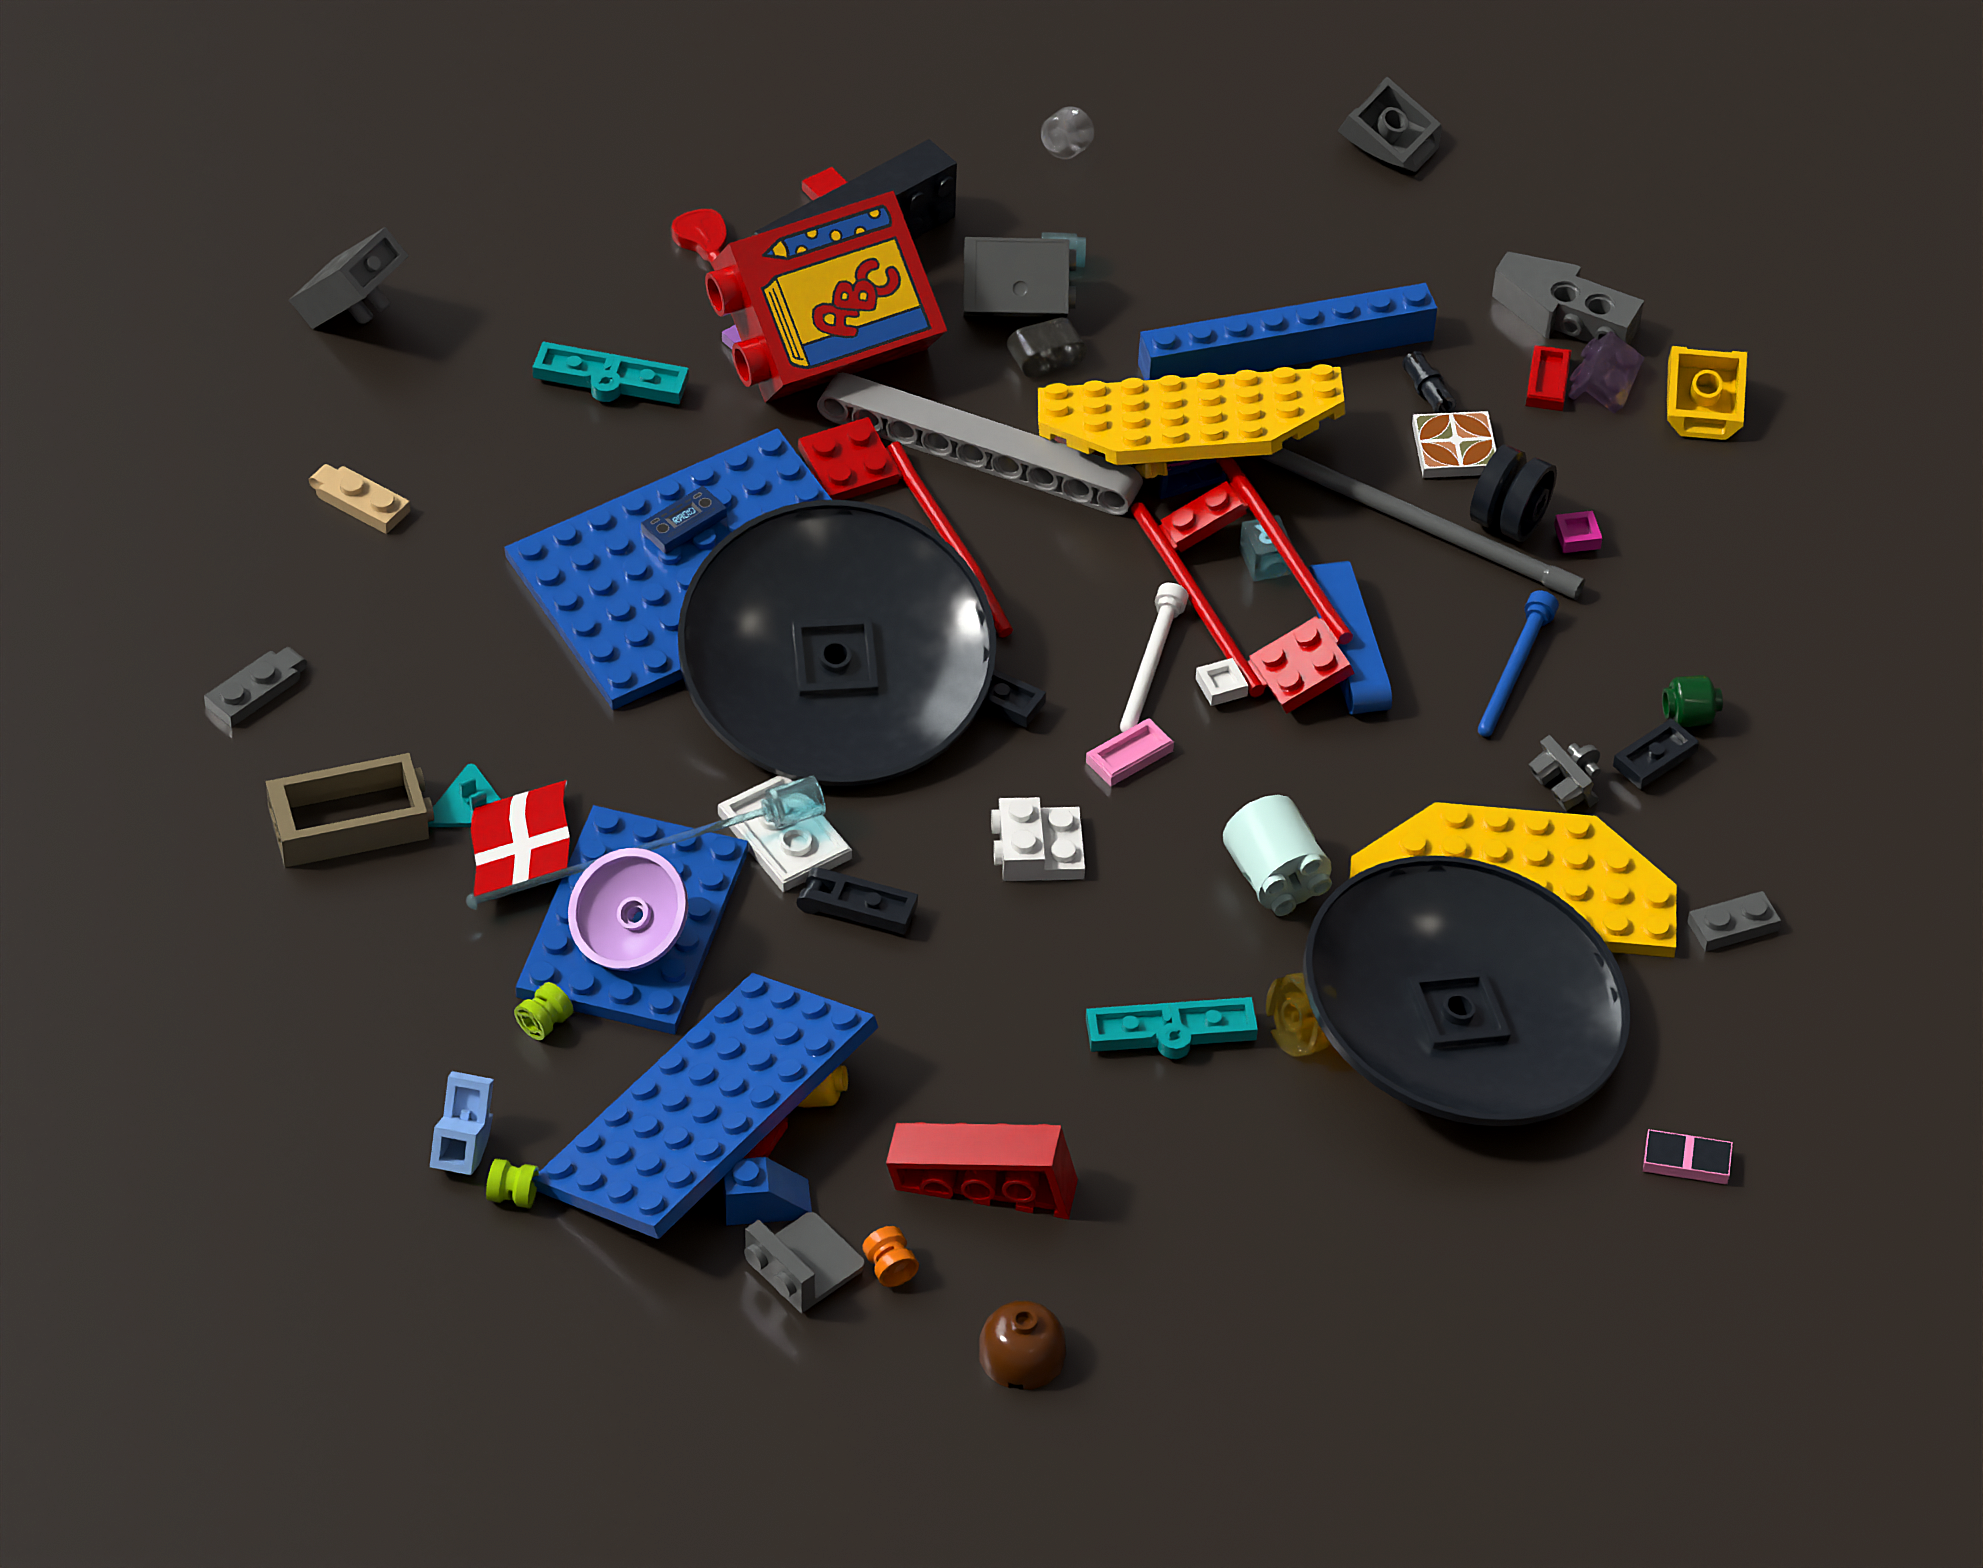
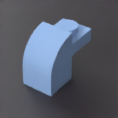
[430,1071,494,1175]

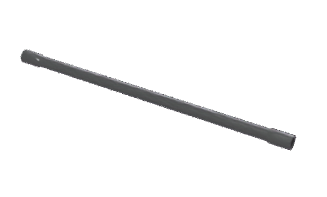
[1256,447,1585,600]

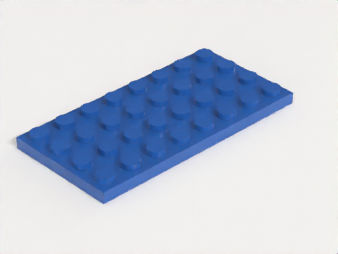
[532,973,879,1239]

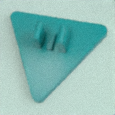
[428,764,501,827]

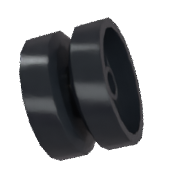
[1470,444,1557,542]

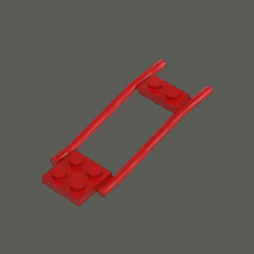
[798,417,1013,638]
[1131,457,1355,714]

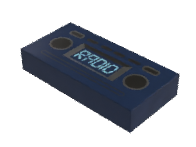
[641,486,727,554]

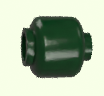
[1662,675,1723,728]

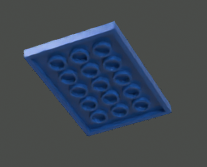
[515,805,749,1035]

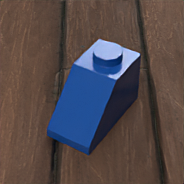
[722,1157,812,1226]

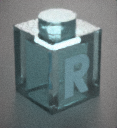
[1240,515,1291,581]

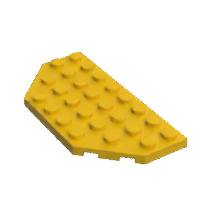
[1038,364,1345,465]
[1349,802,1677,958]

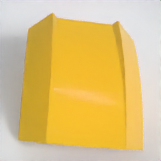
[1667,346,1747,440]

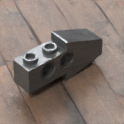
[1492,251,1644,355]

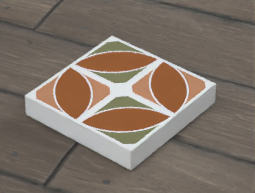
[1412,411,1496,478]

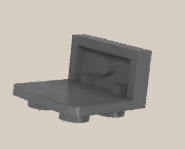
[744,1212,864,1314]

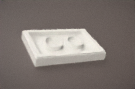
[718,775,852,892]

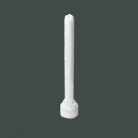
[1120,583,1189,732]

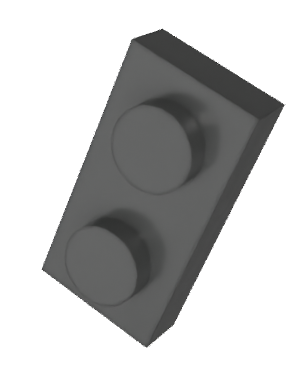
[1687,891,1781,952]

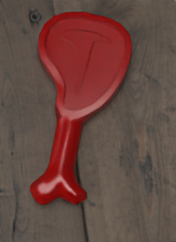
[671,209,727,269]

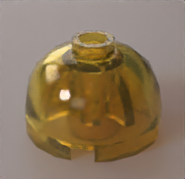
[1266,972,1337,1056]

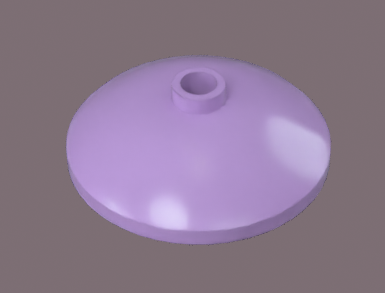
[568,848,688,971]

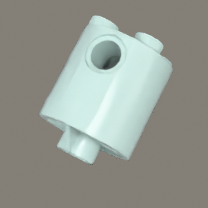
[1223,795,1332,916]

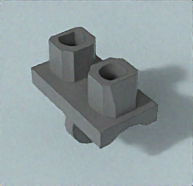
[1529,735,1601,811]

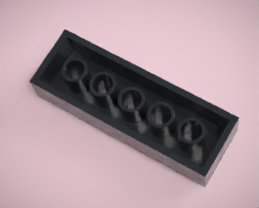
[755,139,957,240]

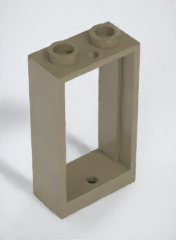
[266,753,434,868]

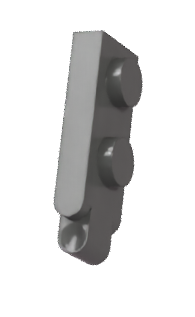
[204,647,307,728]

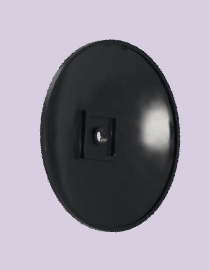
[678,500,996,786]
[1303,855,1630,1126]

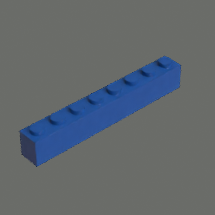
[1138,283,1437,380]

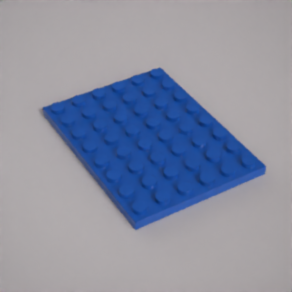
[504,428,832,710]

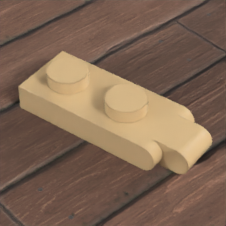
[309,464,410,534]

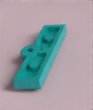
[533,342,689,404]
[1086,997,1258,1059]

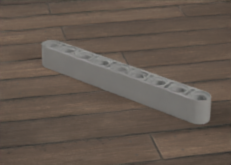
[817,372,1143,515]

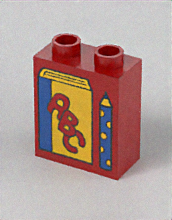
[705,191,947,403]

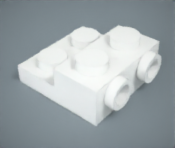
[991,797,1085,881]

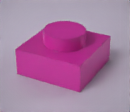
[1554,511,1602,553]

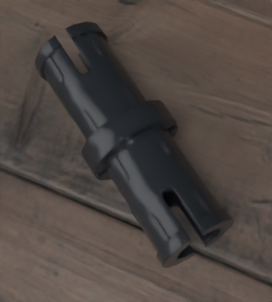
[1402,351,1456,414]

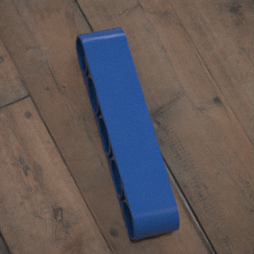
[1309,561,1392,715]

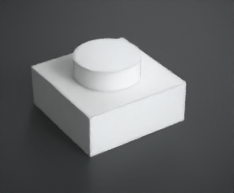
[1196,658,1248,706]

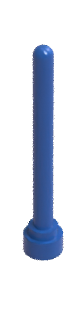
[1478,590,1559,737]

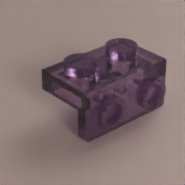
[1568,331,1644,413]

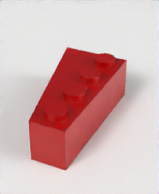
[886,1122,1078,1220]

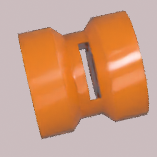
[863,1226,919,1287]

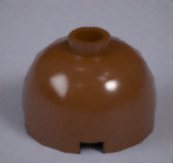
[979,1300,1066,1390]

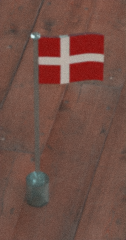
[466,775,825,909]

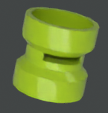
[514,982,573,1040]
[486,1158,539,1208]

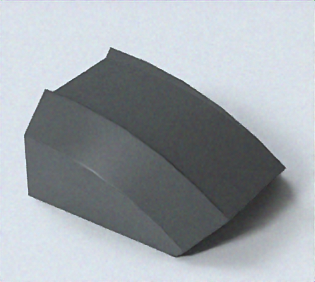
[1337,77,1442,172]

